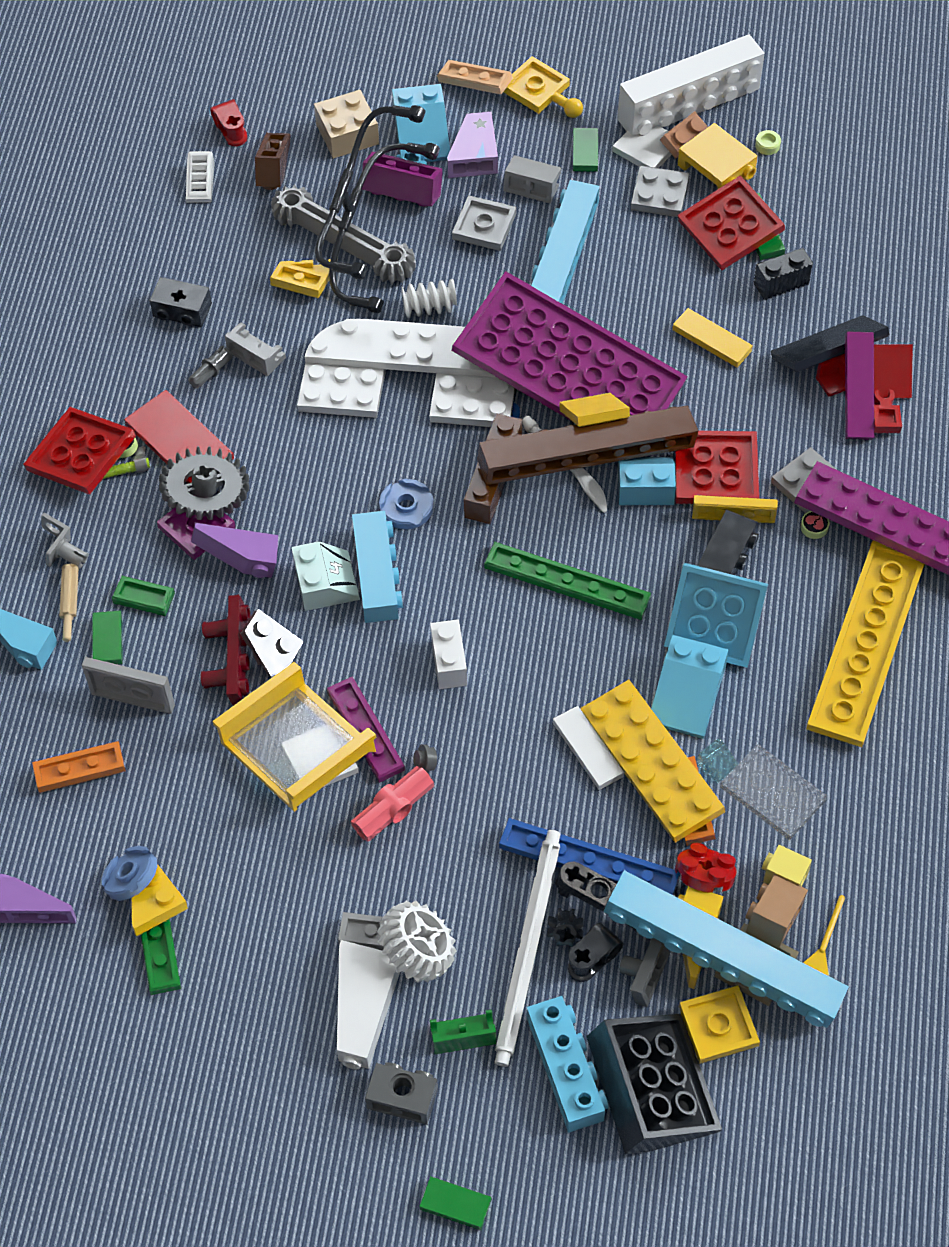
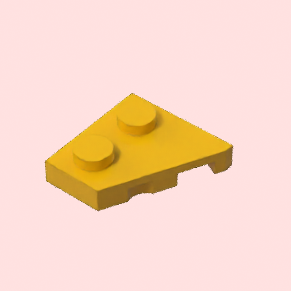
[270,259,331,298]
[132,864,188,936]

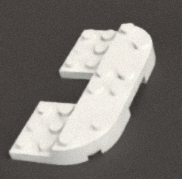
[297,319,515,427]

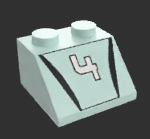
[292,542,360,611]

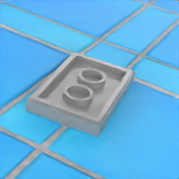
[82,657,175,714]

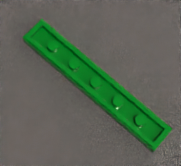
[484,541,651,620]

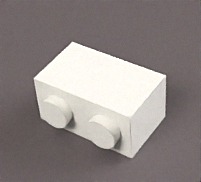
[430,620,467,689]

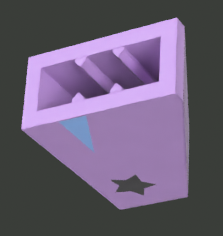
[447,112,498,178]

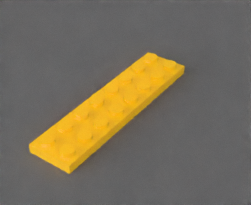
[806,540,925,747]

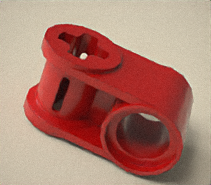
[210,99,248,146]

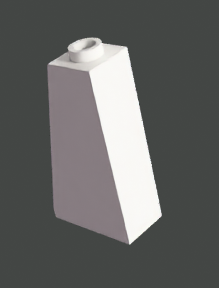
[337,940,400,1069]

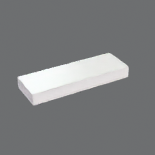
[553,706,624,790]

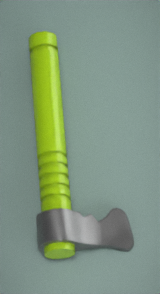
[66,446,150,487]

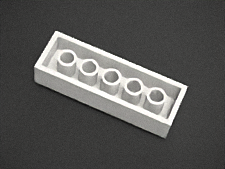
[618,35,765,136]

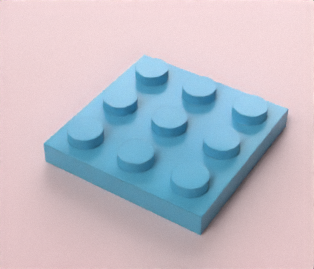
[664,563,768,668]

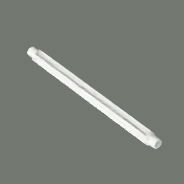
[495,830,561,1067]

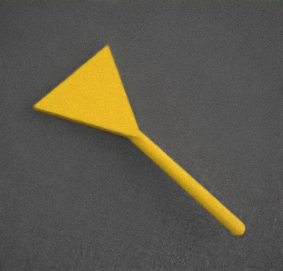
[803,895,845,976]

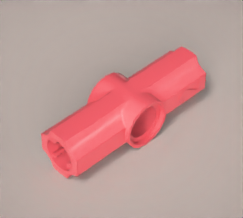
[351,766,434,842]

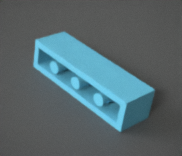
[352,511,403,623]

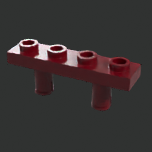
[200,594,251,706]

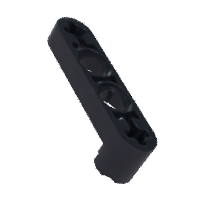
[555,861,636,930]

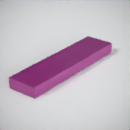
[845,332,874,440]
[327,676,405,783]

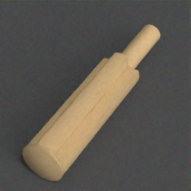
[59,564,79,642]

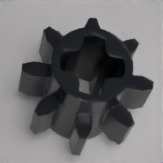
[547,908,584,947]

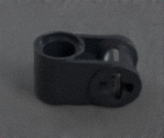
[568,923,624,982]

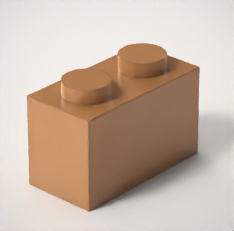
[745,874,808,948]

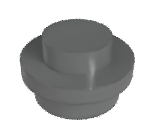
[413,744,437,773]

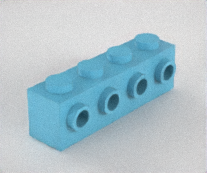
[527,996,608,1133]

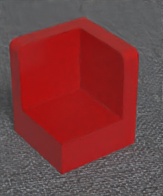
[816,354,845,397]

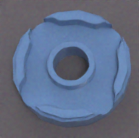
[379,479,434,530]
[101,846,157,901]

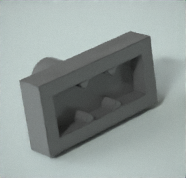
[619,938,670,1007]

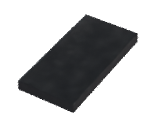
[771,315,890,372]

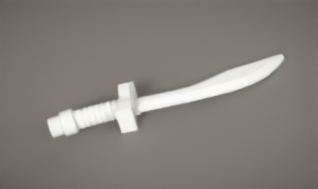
[522,416,607,513]

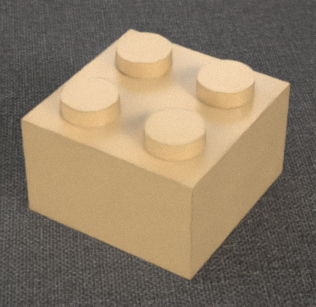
[314,90,379,158]

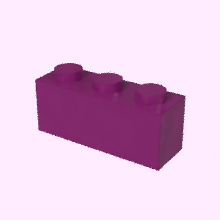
[362,152,443,207]

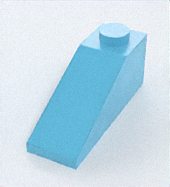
[0,609,58,670]

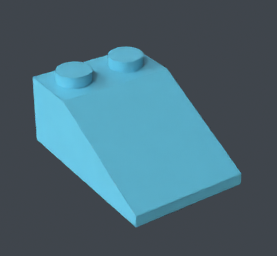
[392,84,450,162]
[651,635,728,739]

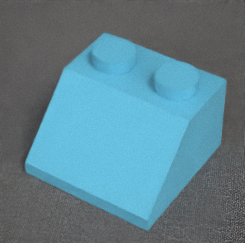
[618,457,676,505]

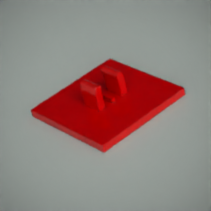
[874,344,913,398]

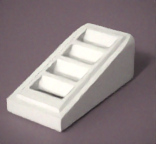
[186,151,214,203]

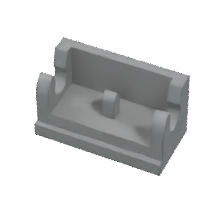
[503,155,561,204]
[225,323,286,376]

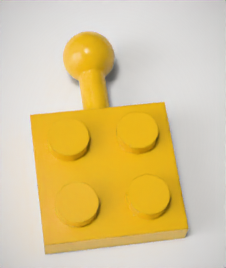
[503,56,583,118]

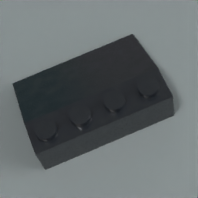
[586,1014,722,1154]

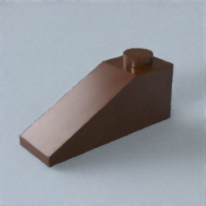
[255,132,291,190]

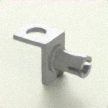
[41,513,89,569]

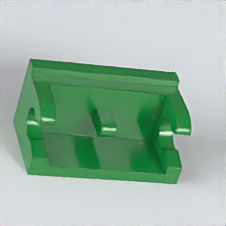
[430,1009,496,1055]

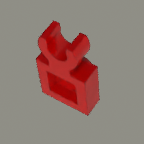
[874,390,902,433]

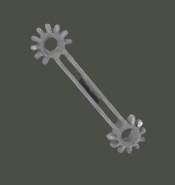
[271,184,416,285]

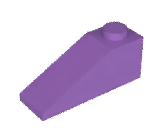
[191,523,278,578]
[0,874,77,923]

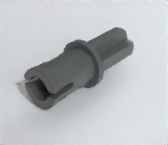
[188,346,233,389]

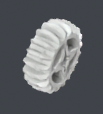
[377,900,457,982]

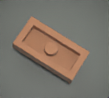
[660,111,708,159]

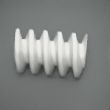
[402,279,457,318]

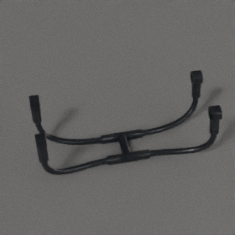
[315,105,440,313]

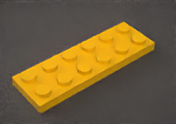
[580,679,725,843]

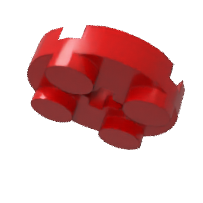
[675,843,737,893]

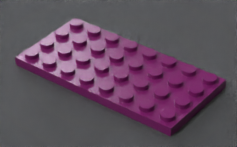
[451,271,688,422]

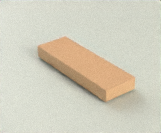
[437,60,513,94]

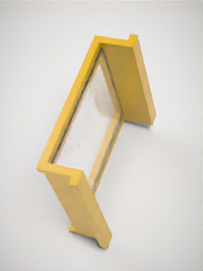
[213,662,376,812]

